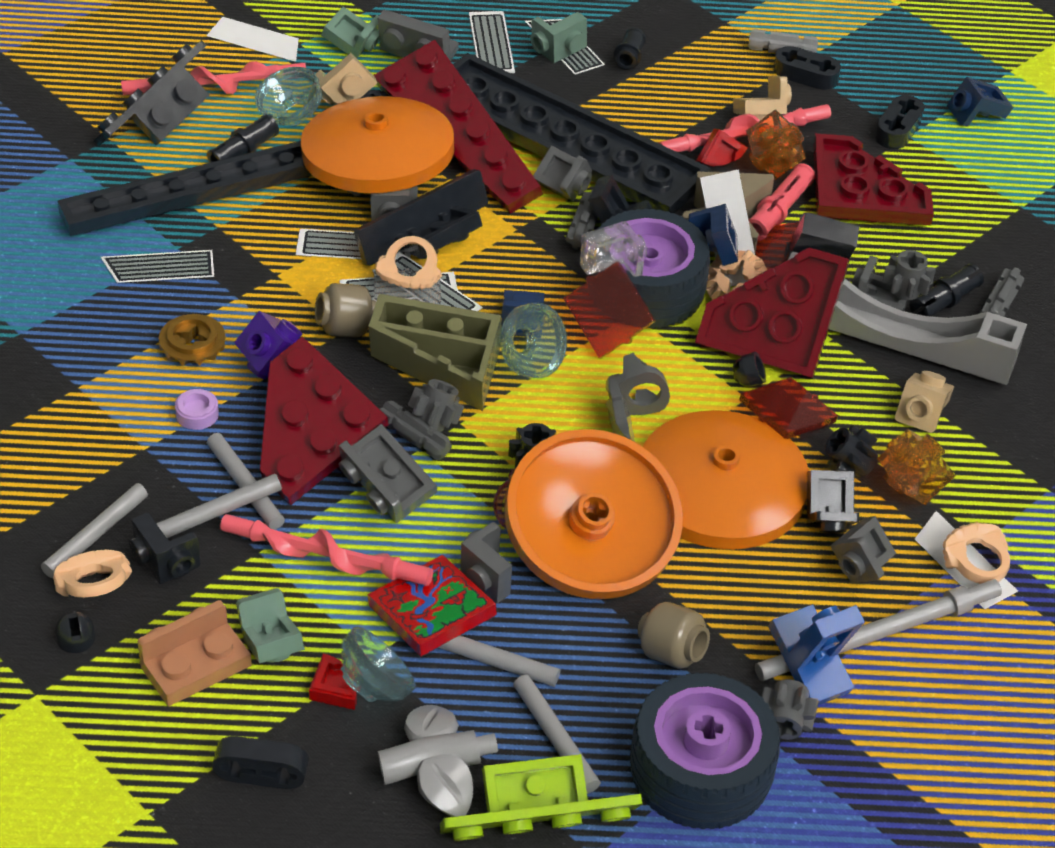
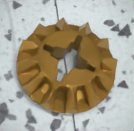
[159,314,226,367]

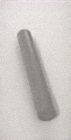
[207,433,285,530]
[156,474,282,538]
[41,483,148,578]
[438,635,561,687]
[513,675,601,794]

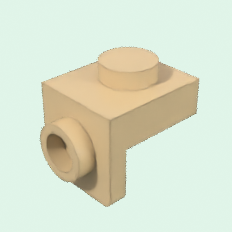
[315,53,377,106]
[733,76,792,121]
[895,371,954,433]

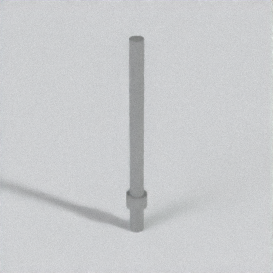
[755,579,1002,681]

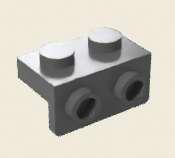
[377,9,459,61]
[338,424,437,524]

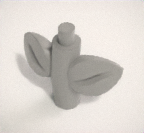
[378,705,498,817]

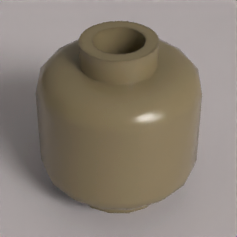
[315,283,376,338]
[638,602,710,669]

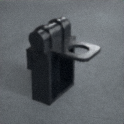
[781,213,860,264]

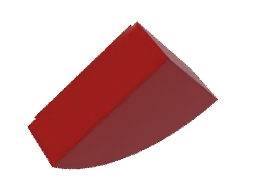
[696,129,748,166]
[309,653,357,710]

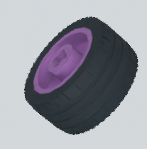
[588,209,710,328]
[630,673,780,829]

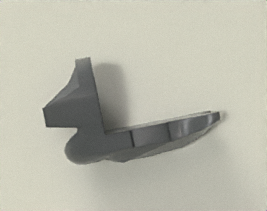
[605,353,670,442]

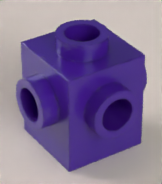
[234,311,302,380]

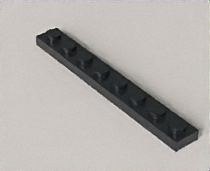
[57,141,313,236]

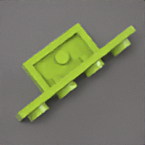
[440,754,643,841]

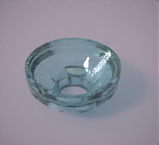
[255,67,322,126]
[500,303,567,378]
[341,627,416,702]

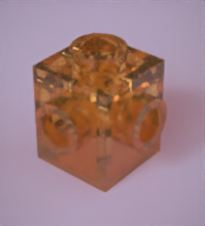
[746,109,806,179]
[877,429,956,505]

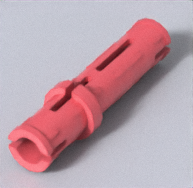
[748,163,815,241]

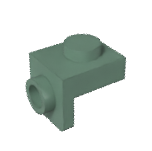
[321,6,379,58]
[530,12,587,63]
[236,588,305,664]

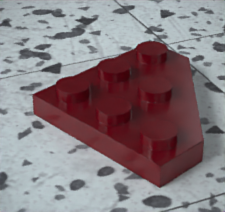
[813,133,934,226]
[695,247,850,378]
[260,336,389,506]

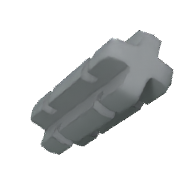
[748,29,818,53]

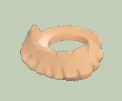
[375,236,442,289]
[943,522,1010,584]
[53,549,132,598]

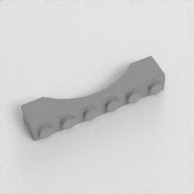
[788,252,1027,385]

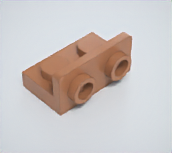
[138,600,252,707]

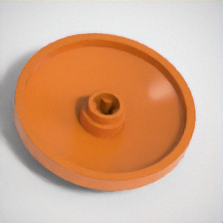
[301,96,454,193]
[643,410,809,550]
[504,429,683,599]

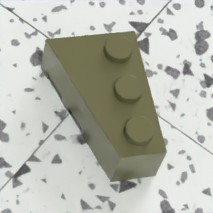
[369,294,501,411]

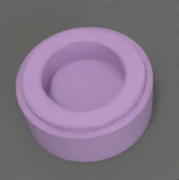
[175,389,219,430]

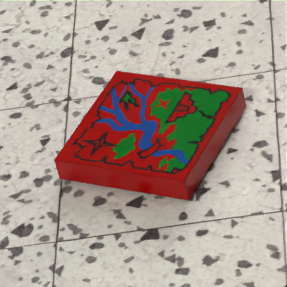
[367,555,497,656]

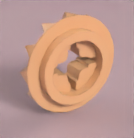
[706,250,767,300]

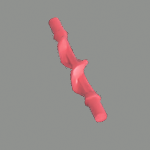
[121,61,307,96]
[659,104,831,153]
[220,514,433,586]

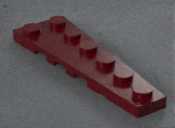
[373,39,543,214]

